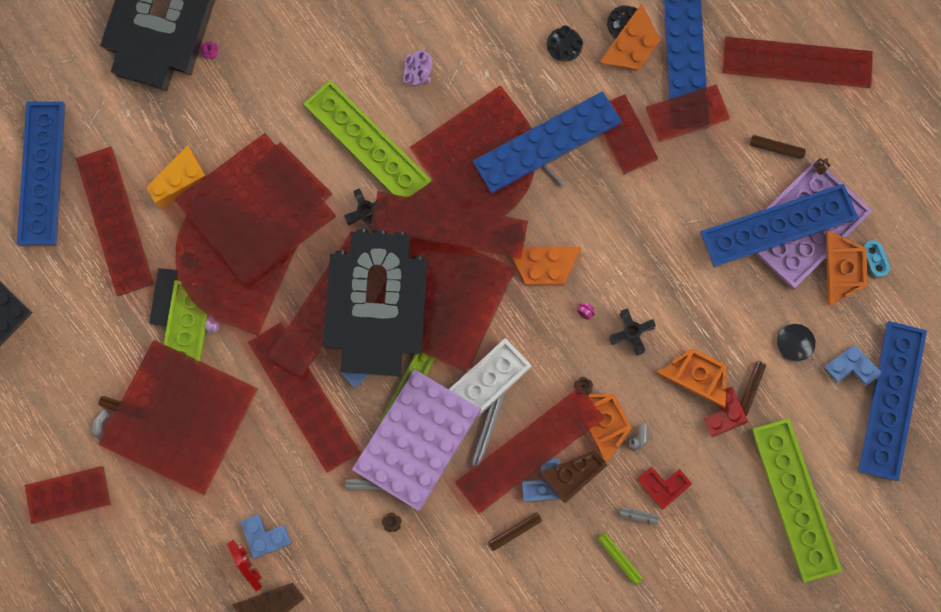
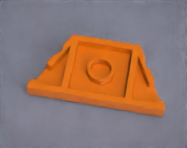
[599,5,661,71]
[826,231,867,305]
[508,247,581,286]
[657,348,727,408]
[571,394,632,462]

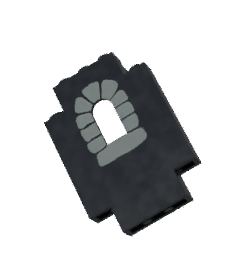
[100,0,215,91]
[323,229,428,377]

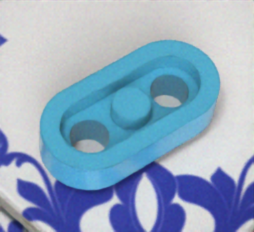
[864,240,890,278]

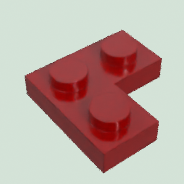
[704,386,749,438]
[636,466,692,510]
[227,539,262,591]

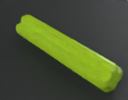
[598,533,643,585]

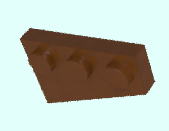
[538,451,607,504]
[232,583,305,612]

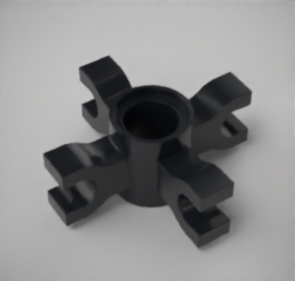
[344,188,389,233]
[609,308,656,356]

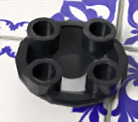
[607,5,637,39]
[546,25,583,62]
[777,324,816,361]

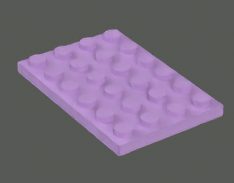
[756,160,872,290]
[352,369,481,512]

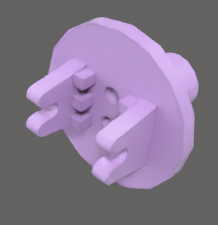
[403,50,432,86]

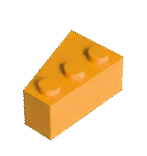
[146,145,210,209]

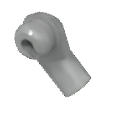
[92,409,111,439]
[628,424,649,450]

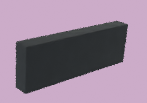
[149,268,178,326]

